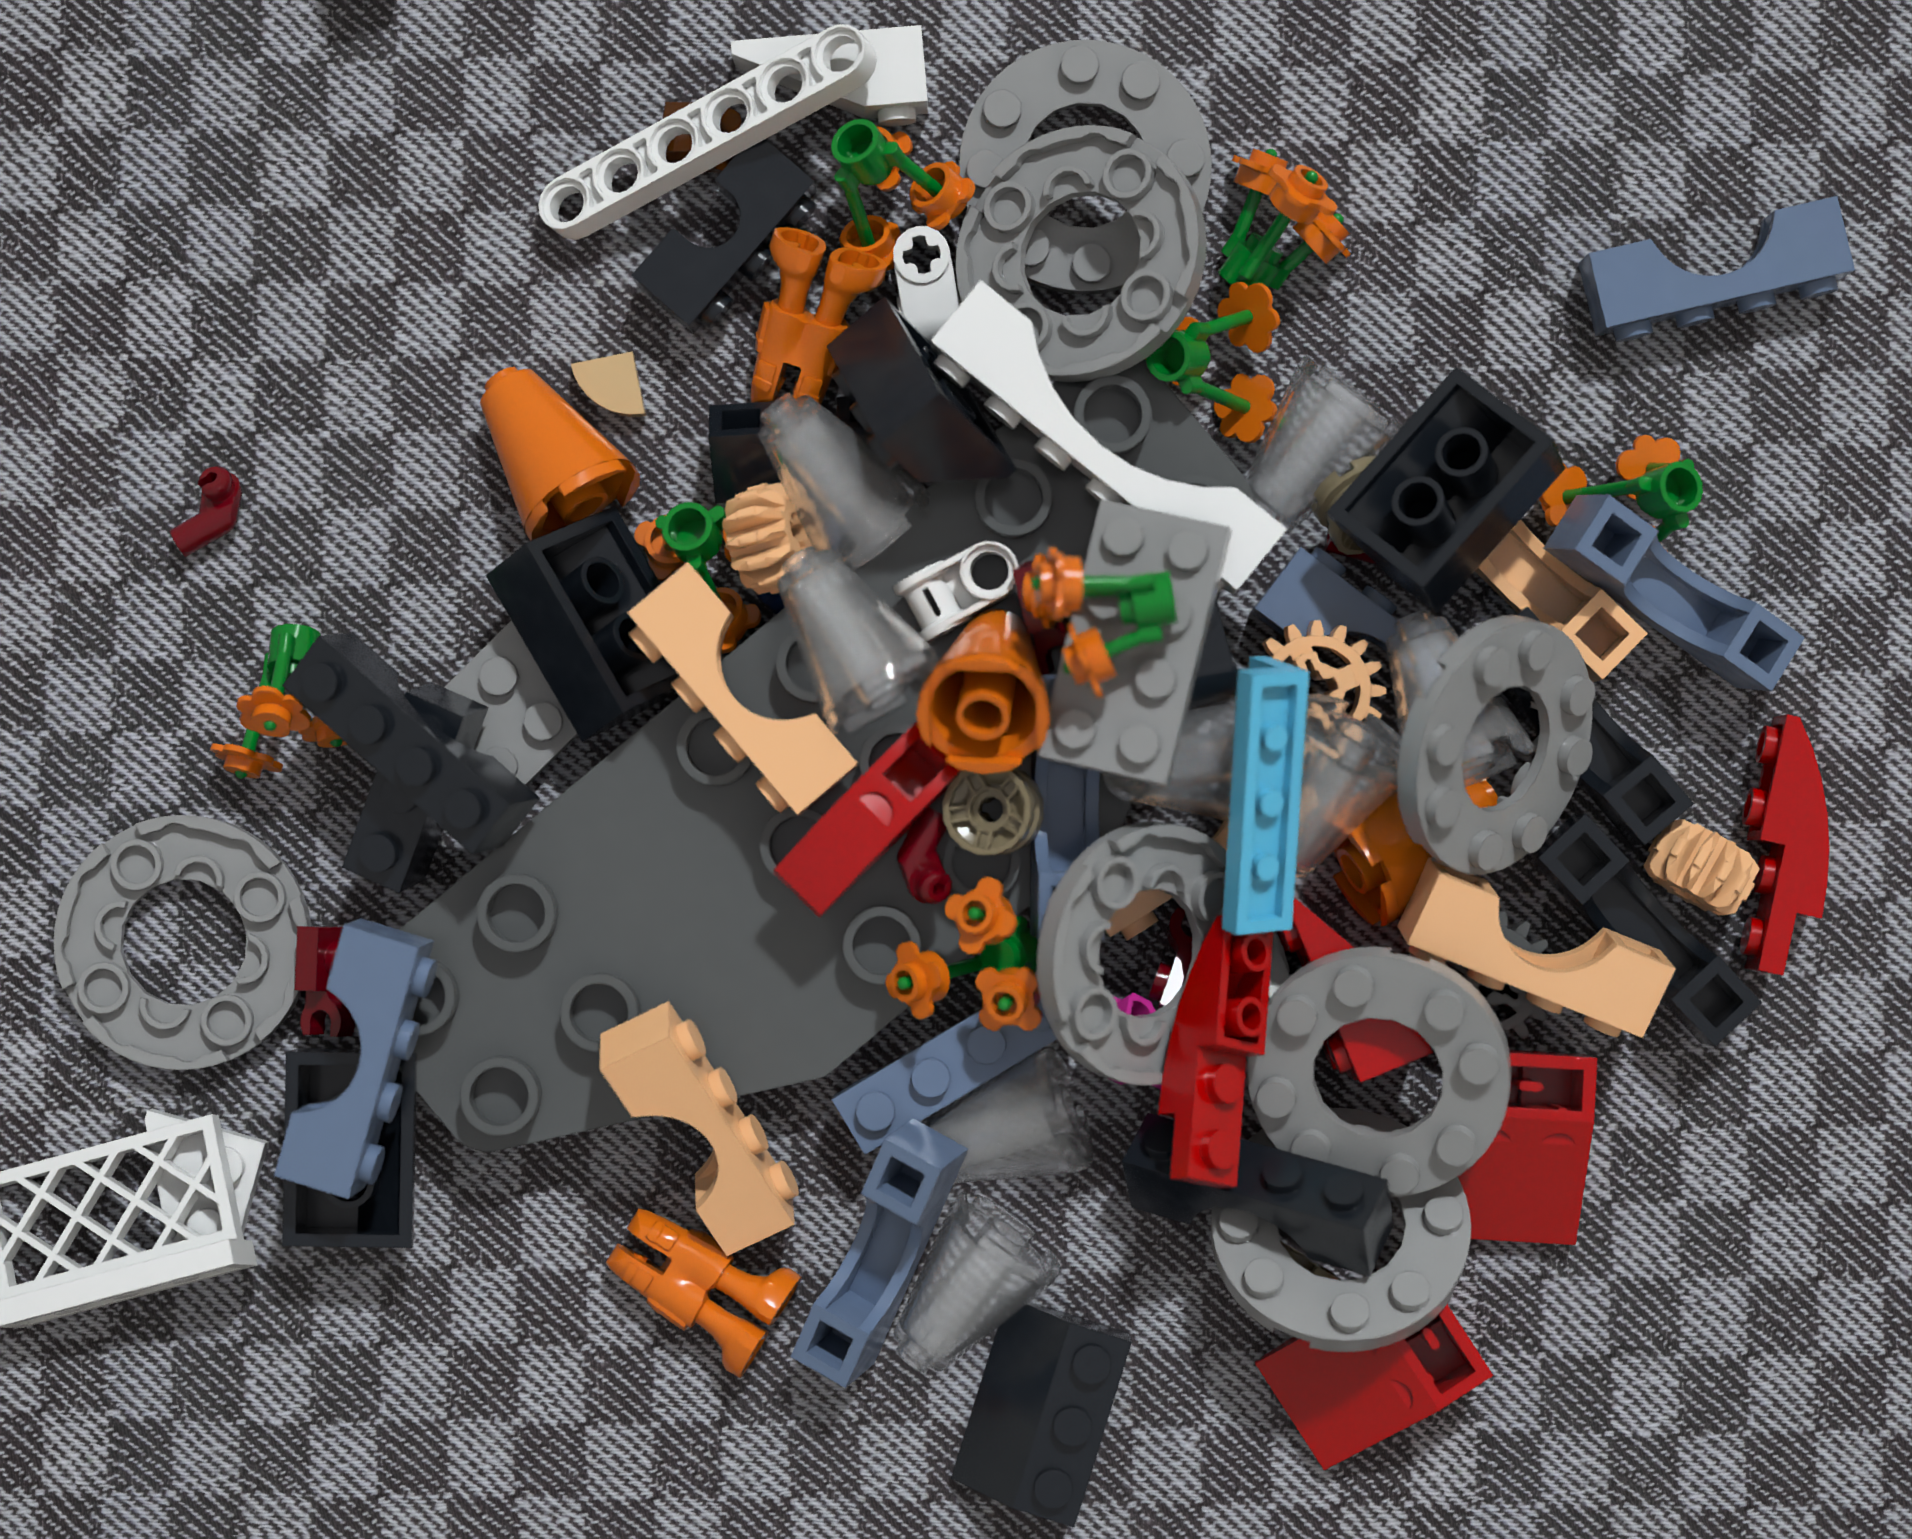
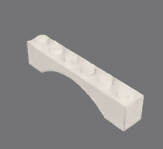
[931,280,1287,595]

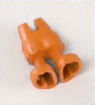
[750,227,887,422]
[606,1208,802,1378]

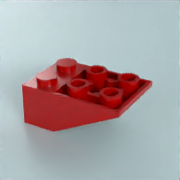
[1277,898,1433,1083]
[1458,1050,1597,1245]
[1254,1304,1494,1470]

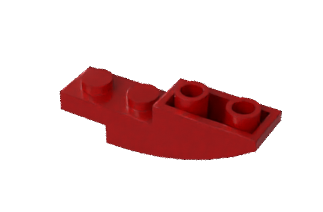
[1740,714,1829,976]
[773,721,964,918]
[1158,915,1274,1188]

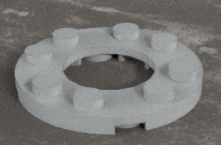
[959,39,1212,295]
[956,125,1207,382]
[1397,615,1595,875]
[53,815,312,1070]
[1036,822,1227,1085]
[1247,946,1511,1197]
[1211,1108,1471,1352]

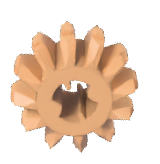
[722,482,817,595]
[1643,819,1760,916]

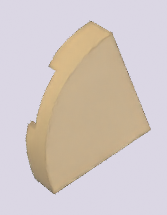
[571,352,647,417]

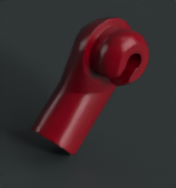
[170,466,242,557]
[897,807,952,905]

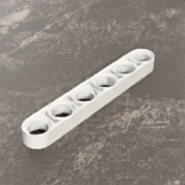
[538,24,877,240]

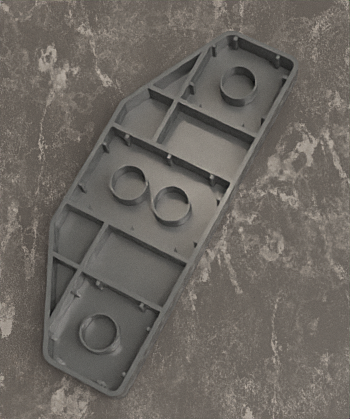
[398,359,1254,1152]

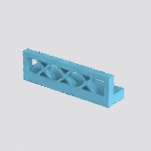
[1222,656,1309,935]

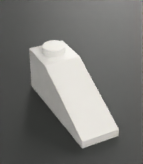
[731,25,928,127]

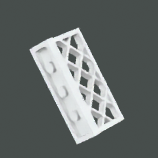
[0,1114,257,1328]

